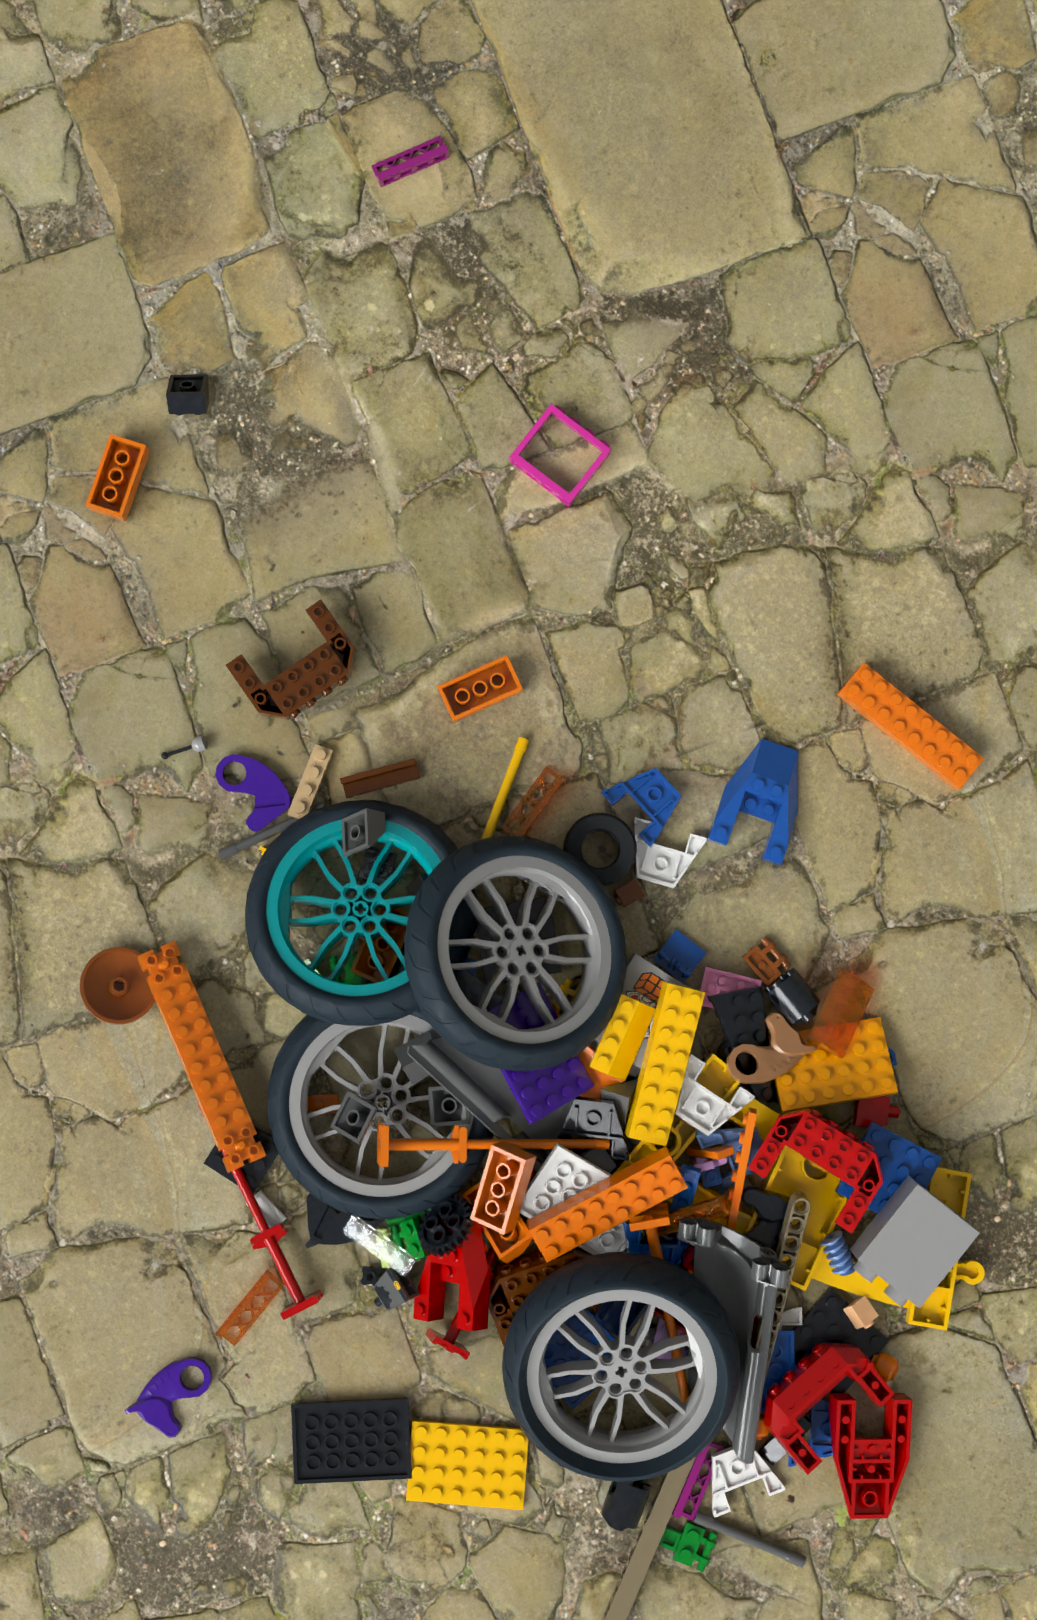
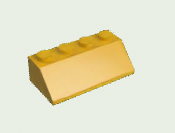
[589,994,656,1081]

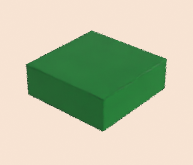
[659,1525,683,1552]

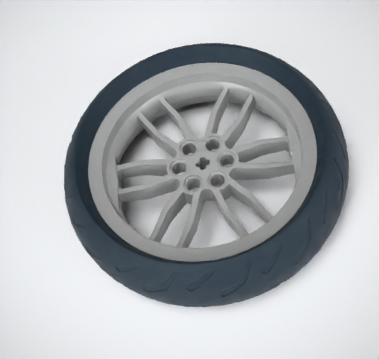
[502,1252,740,1482]

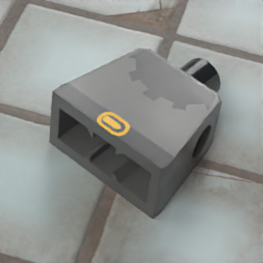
[374,1263,420,1311]

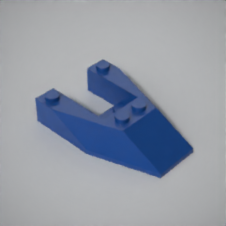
[707,738,798,866]

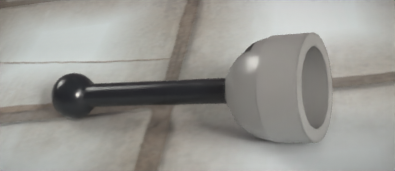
[161,735,207,759]

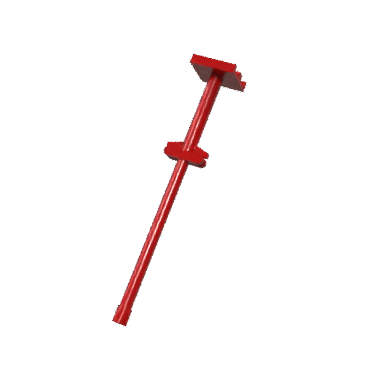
[198,1104,323,1320]
[425,1170,536,1360]

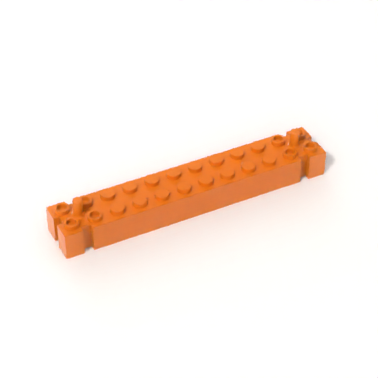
[138,941,266,1173]

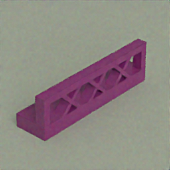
[371,136,449,187]
[672,1441,724,1520]

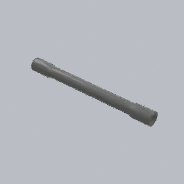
[218,802,325,860]
[693,1511,806,1568]

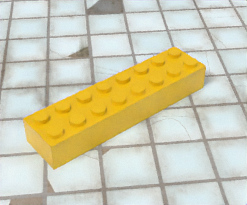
[624,981,705,1146]

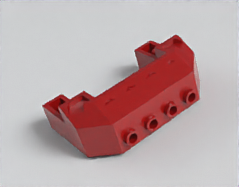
[748,1108,884,1233]
[764,1342,895,1475]

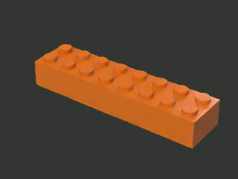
[836,662,984,790]
[526,1146,688,1263]

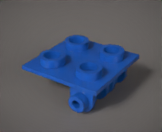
[653,930,706,983]

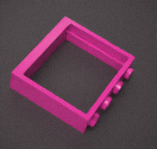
[509,404,611,507]

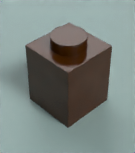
[613,879,645,907]

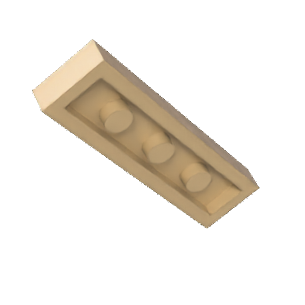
[288,744,334,819]

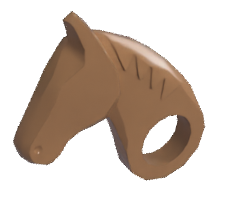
[726,1012,817,1084]

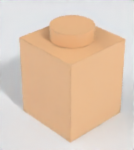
[843,1296,879,1329]

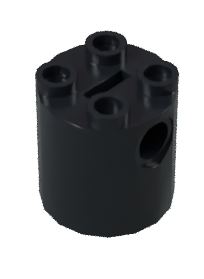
[764,968,821,1024]
[600,1480,652,1531]

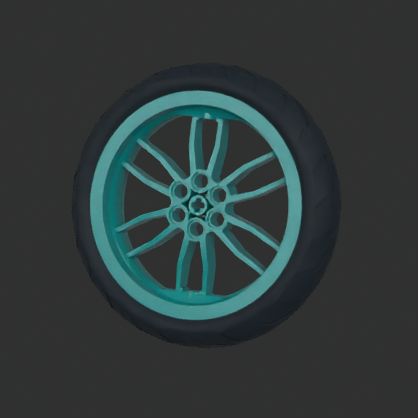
[245,800,477,1026]

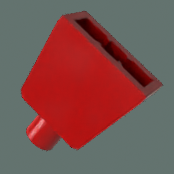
[852,1096,900,1126]

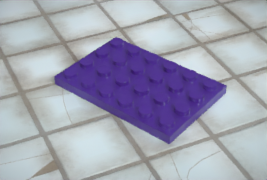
[487,982,594,1125]

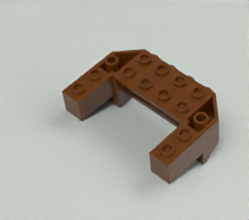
[226,599,356,720]
[489,1247,601,1347]

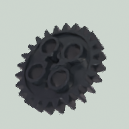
[417,1194,475,1257]

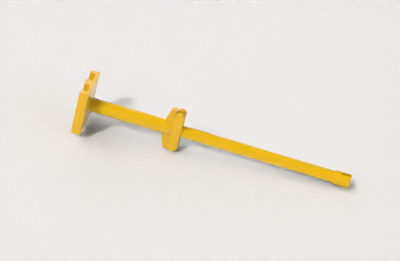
[478,737,529,886]

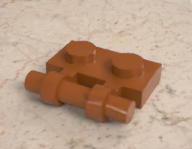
[741,936,791,987]

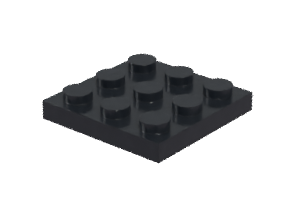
[203,1125,279,1194]

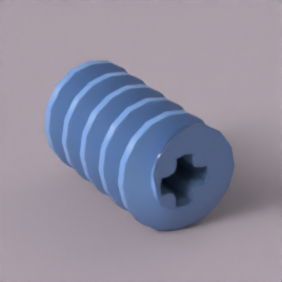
[820,1230,856,1276]

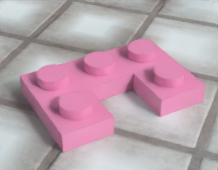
[700,967,762,1009]

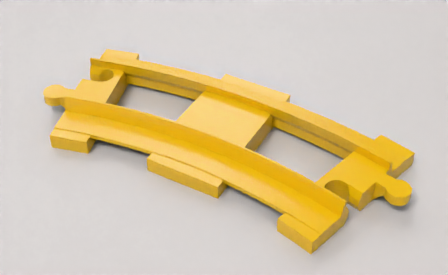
[613,1053,985,1331]

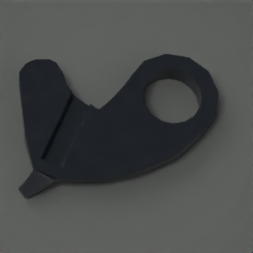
[741,1186,799,1252]
[305,1193,385,1248]

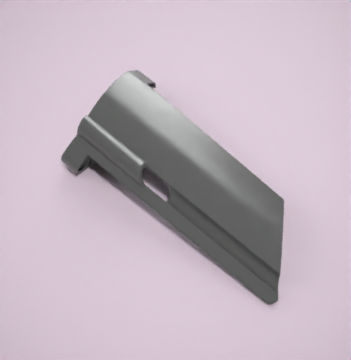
[407,1037,641,1174]
[677,1217,790,1464]

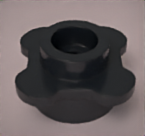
[360,1266,381,1286]

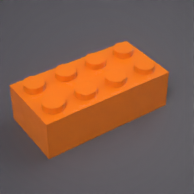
[85,434,150,522]
[437,655,523,724]
[470,1141,536,1235]

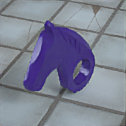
[215,754,294,832]
[125,1357,213,1438]

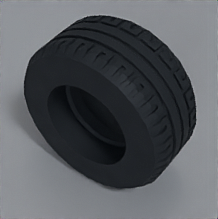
[563,813,637,886]

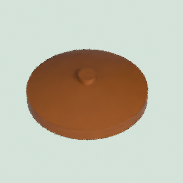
[79,947,155,1025]

